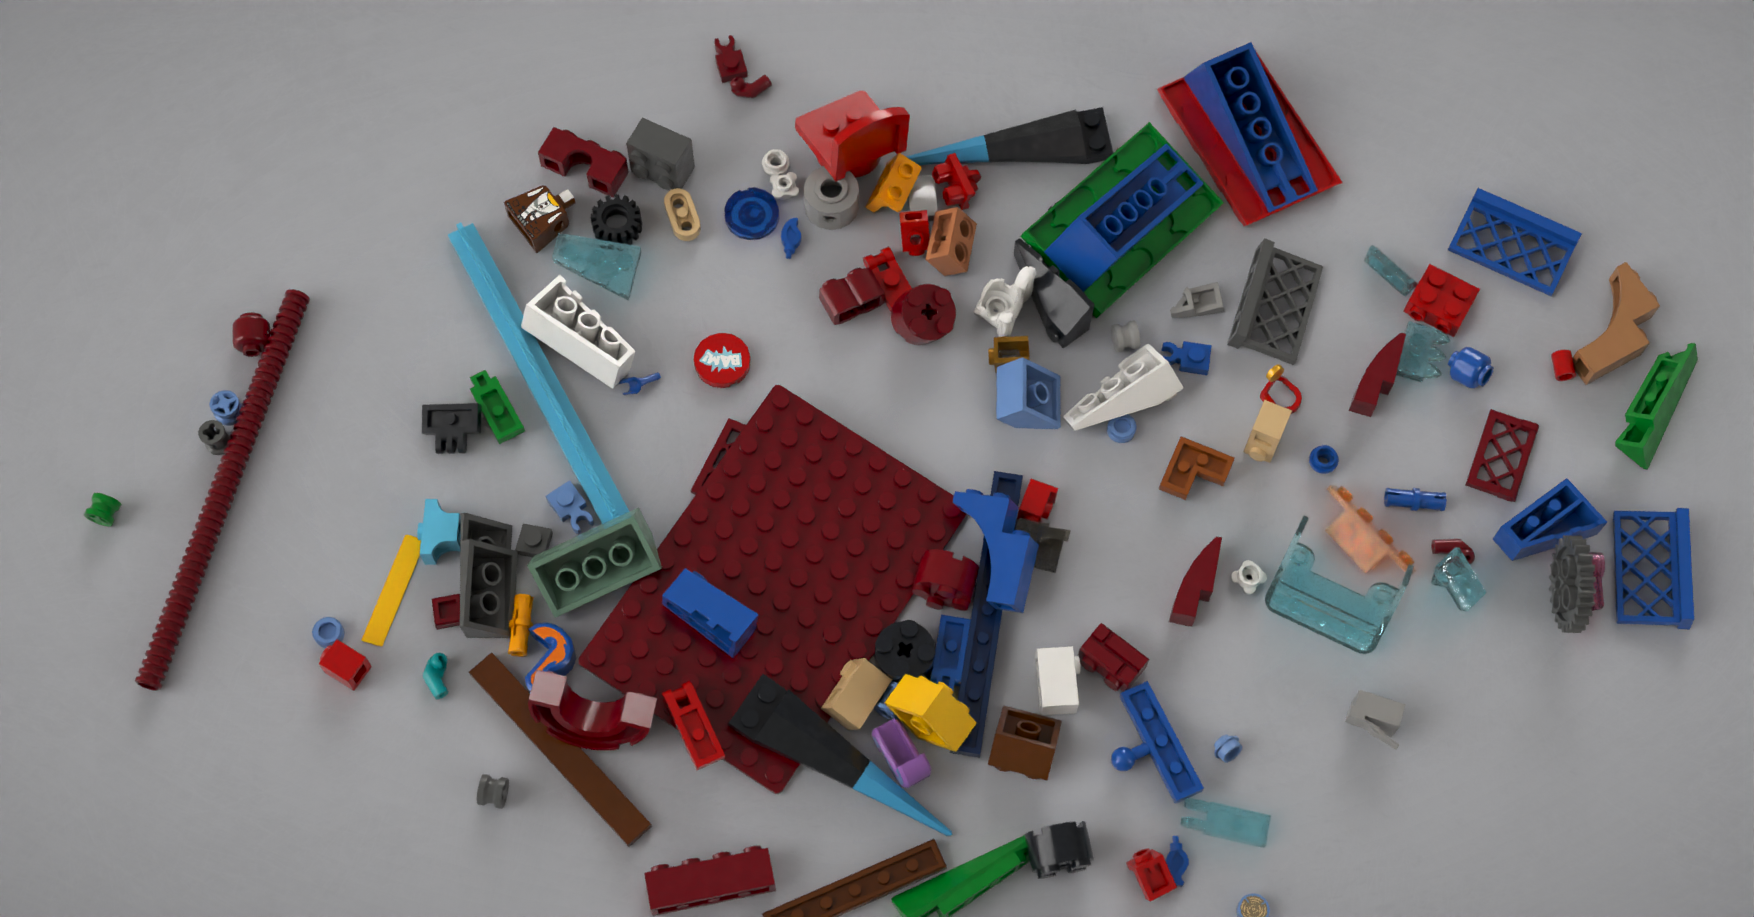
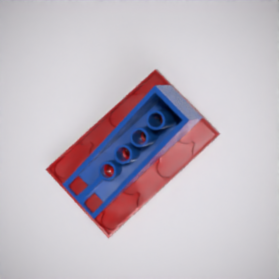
[1157,42,1343,227]

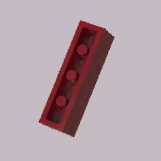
[644,845,776,916]

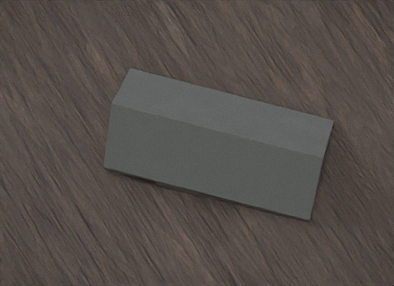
[460,513,518,638]

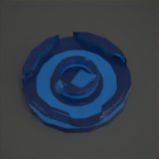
[724,187,779,240]

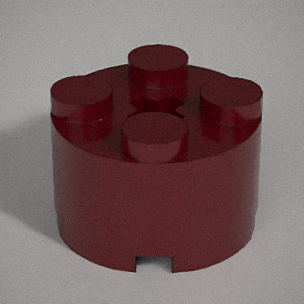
[891,284,956,345]
[912,549,979,611]

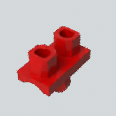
[932,153,981,210]

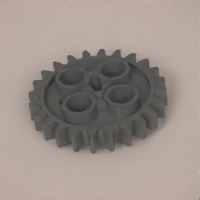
[1549,535,1596,633]

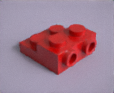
[1403,264,1480,337]

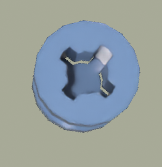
[209,390,243,426]

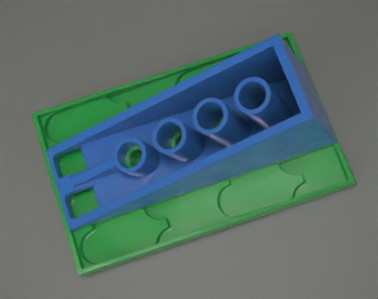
[1020,122,1224,319]

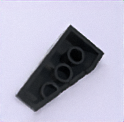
[1013,238,1095,348]

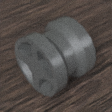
[477,774,509,809]

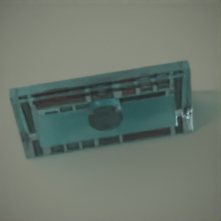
[1364,245,1418,297]

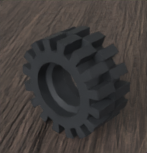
[590,194,642,249]

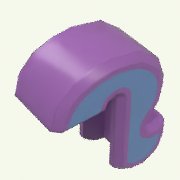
[871,718,931,788]

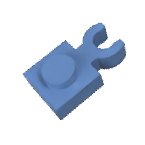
[545,480,594,535]

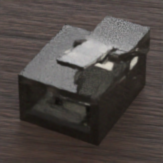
[1016,518,1071,573]

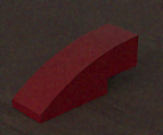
[1348,333,1406,417]
[1169,536,1222,627]

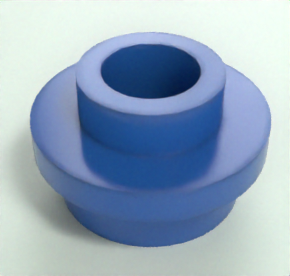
[1309,445,1339,474]

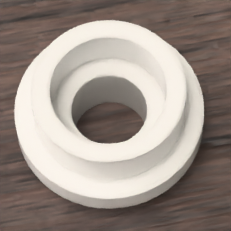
[762,149,790,176]

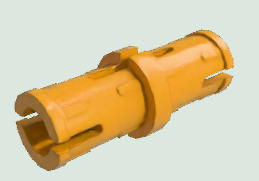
[508,594,534,657]

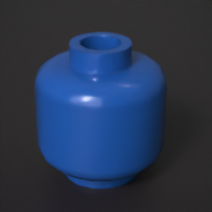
[1448,347,1494,389]

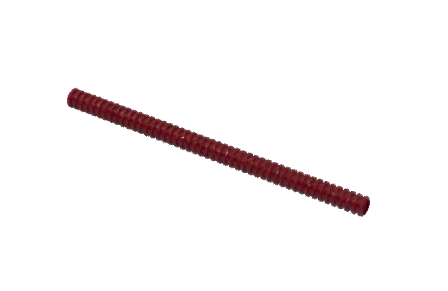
[135,289,310,691]

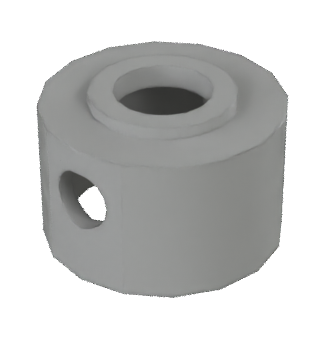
[804,166,859,230]

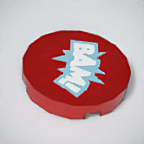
[693,333,751,388]

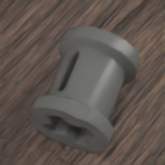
[198,420,231,455]

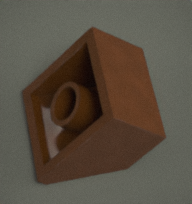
[988,705,1062,780]

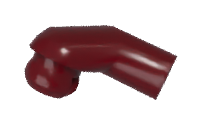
[730,75,772,98]
[1431,539,1475,565]

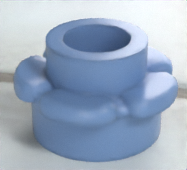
[1214,734,1242,763]

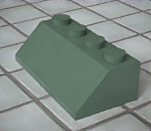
[527,507,662,618]

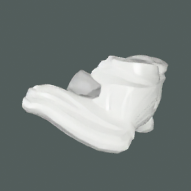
[973,266,1036,337]

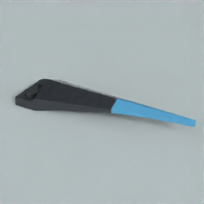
[907,107,1113,165]
[728,674,952,836]

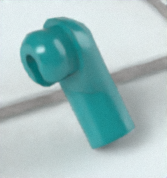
[423,652,449,700]

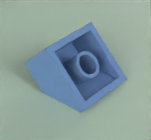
[996,357,1061,429]

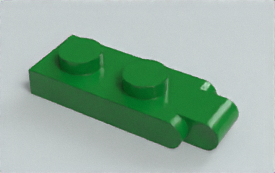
[470,370,525,444]

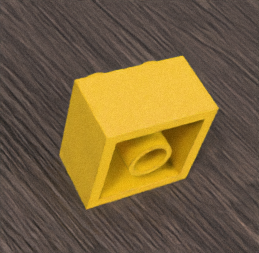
[885,674,977,752]

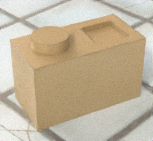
[1243,400,1292,463]
[821,658,892,730]

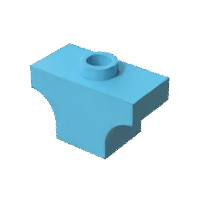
[417,499,461,565]

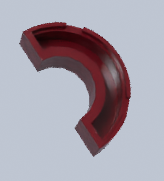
[528,670,657,751]

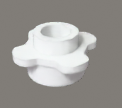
[770,172,799,200]
[1231,560,1267,595]

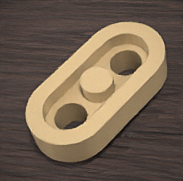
[664,188,701,241]

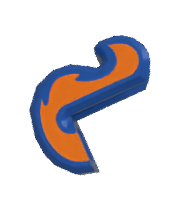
[525,622,576,693]

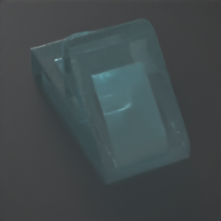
[1431,547,1487,612]

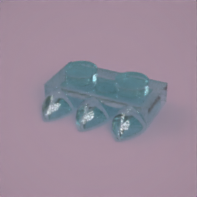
[1396,321,1450,382]

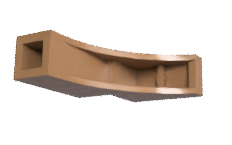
[1573,262,1660,385]

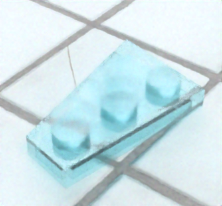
[552,233,641,301]

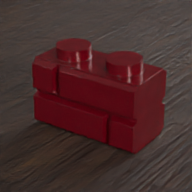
[1078,623,1149,692]

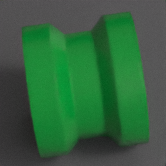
[84,493,122,527]

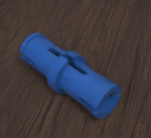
[1384,488,1447,511]

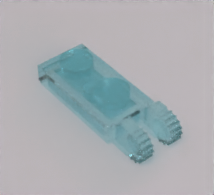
[1180,798,1271,848]

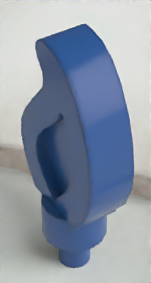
[781,218,802,259]
[1165,836,1189,887]

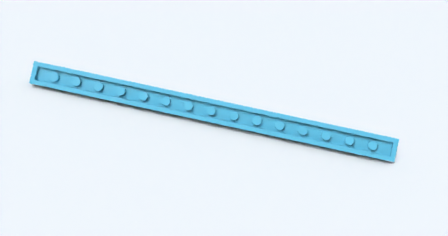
[448,222,630,524]

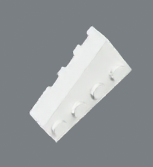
[521,275,635,389]

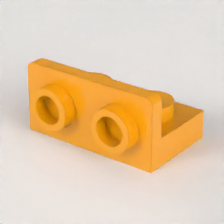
[865,153,922,213]

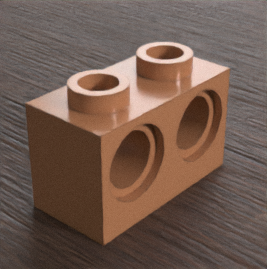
[926,207,977,276]

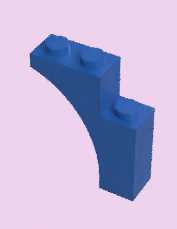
[953,489,1039,613]

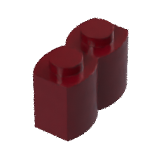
[819,267,885,325]

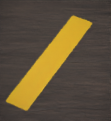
[362,534,421,647]

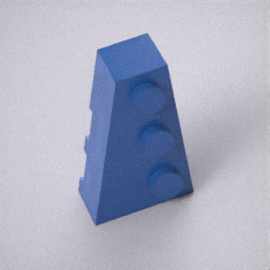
[662,568,759,658]

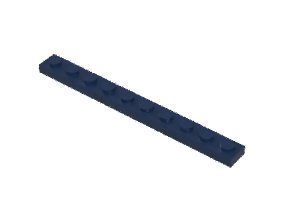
[950,471,1023,758]

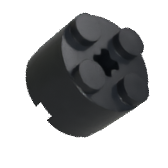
[874,620,935,683]
[1025,821,1094,879]

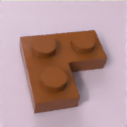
[1159,436,1235,500]

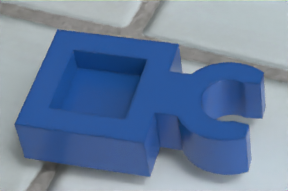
[1161,341,1212,375]

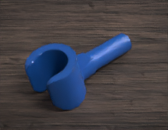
[619,372,661,395]

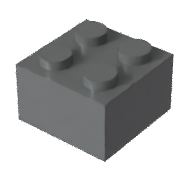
[626,117,695,190]

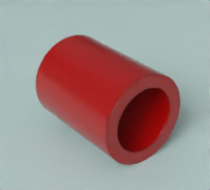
[1551,349,1576,381]

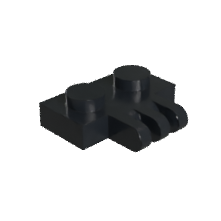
[422,403,481,454]

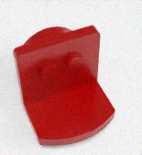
[795,90,910,181]

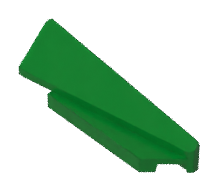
[1615,343,1698,470]
[891,835,1030,917]

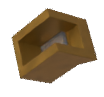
[988,336,1030,373]

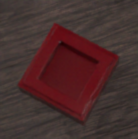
[431,593,460,630]

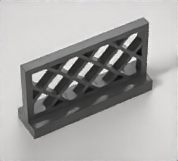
[1227,238,1323,365]

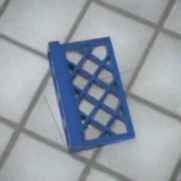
[1448,188,1582,296]
[1613,508,1694,630]

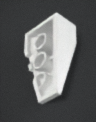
[1063,343,1183,431]

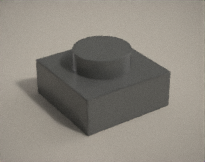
[515,523,553,557]

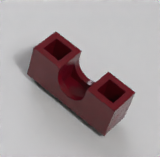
[538,127,629,198]

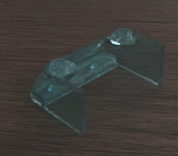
[1265,515,1414,654]

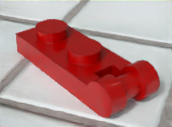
[863,247,923,314]
[661,681,725,770]

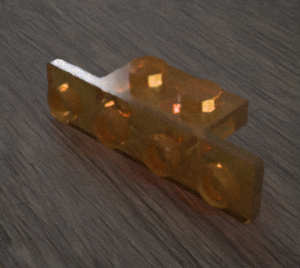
[1325,485,1416,575]

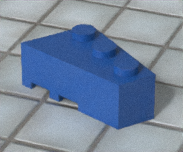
[1493,478,1607,561]

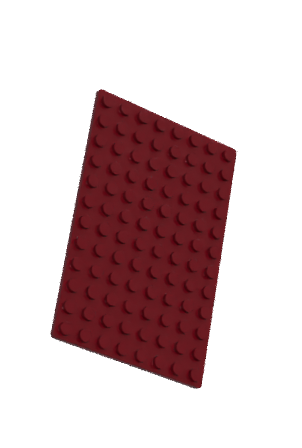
[578,385,967,794]

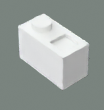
[1035,646,1080,715]

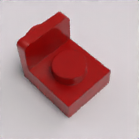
[1126,848,1177,902]

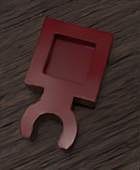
[714,35,748,83]

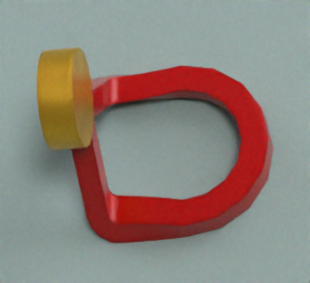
[1260,364,1302,414]

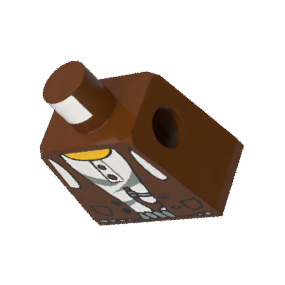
[504,185,576,253]

